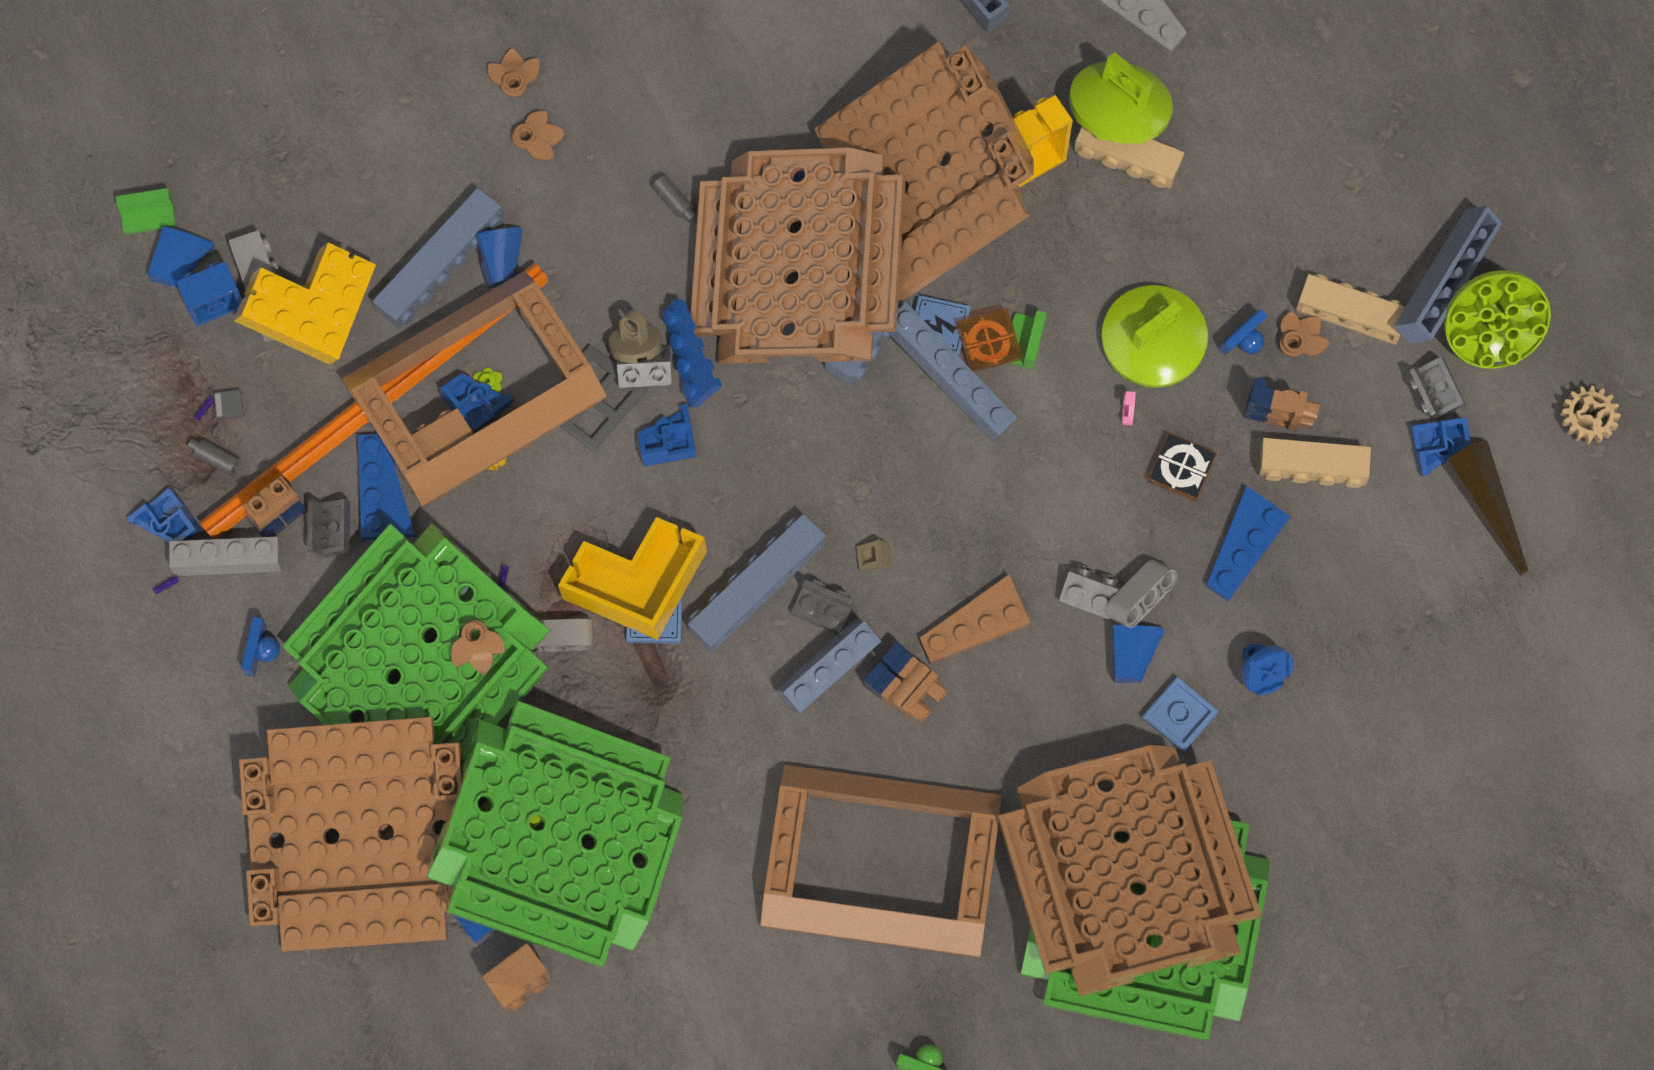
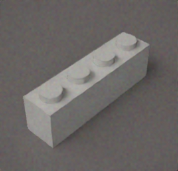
[228,230,280,342]
[169,537,282,576]

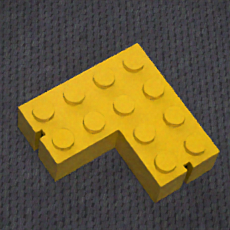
[1013,95,1073,188]
[234,242,376,365]
[558,517,707,640]

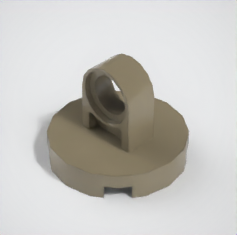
[609,310,662,364]

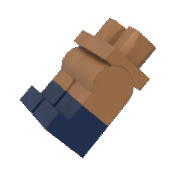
[1243,377,1320,432]
[243,476,307,537]
[864,641,947,723]

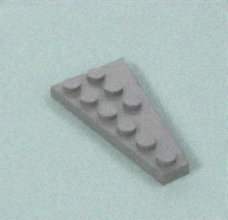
[1094,0,1187,55]

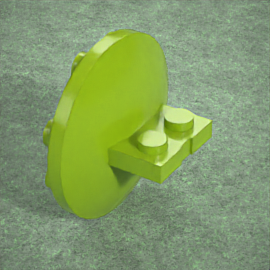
[1069,52,1173,144]
[1444,270,1551,369]
[1101,285,1208,388]

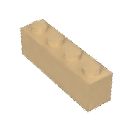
[1074,126,1185,189]
[1296,274,1405,345]
[1259,438,1371,488]

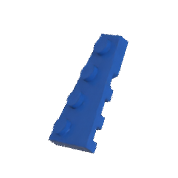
[663,299,722,408]
[358,434,416,540]
[1206,486,1291,602]

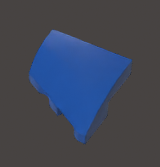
[148,226,215,287]
[476,227,523,289]
[440,373,514,434]
[638,404,697,467]
[1410,417,1471,476]
[127,488,203,542]
[1112,625,1164,683]

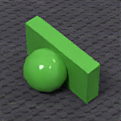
[896,1044,943,1070]

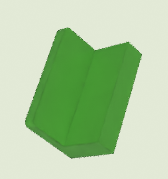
[116,188,176,234]
[1006,310,1047,370]

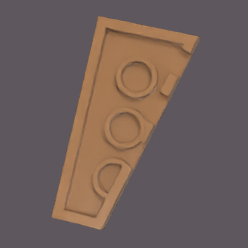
[920,575,1030,665]

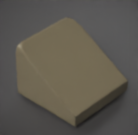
[856,539,892,572]

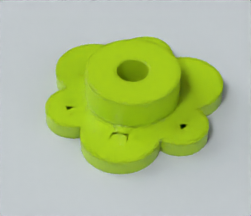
[473,368,502,392]

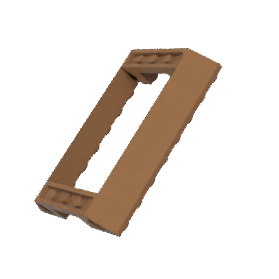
[342,271,607,507]
[760,765,1002,957]

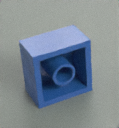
[176,261,242,327]

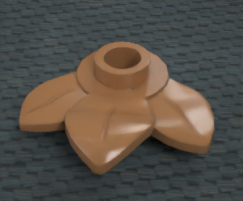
[488,49,540,97]
[512,111,565,160]
[1280,311,1330,357]
[451,620,505,675]

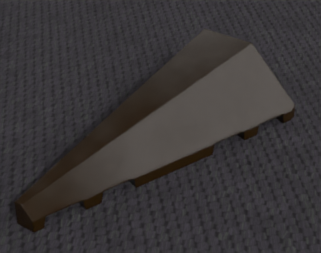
[1444,440,1528,576]

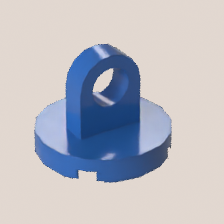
[1241,644,1294,695]

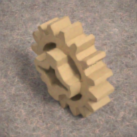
[1560,386,1621,444]

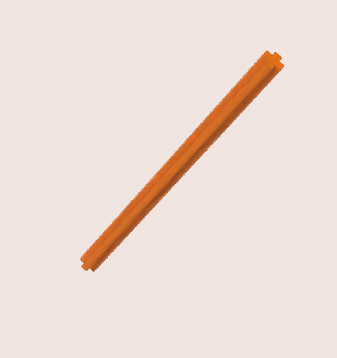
[199,263,549,539]

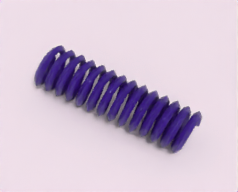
[193,396,214,421]
[498,565,509,591]
[152,575,179,595]

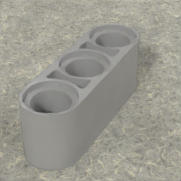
[1106,560,1177,628]
[527,619,593,653]

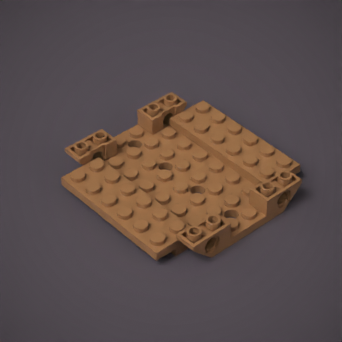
[803,41,1034,302]
[691,148,906,364]
[239,717,465,952]
[998,745,1261,997]

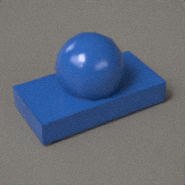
[1218,309,1268,355]
[241,617,280,677]

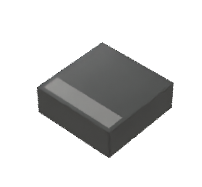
[214,390,244,421]

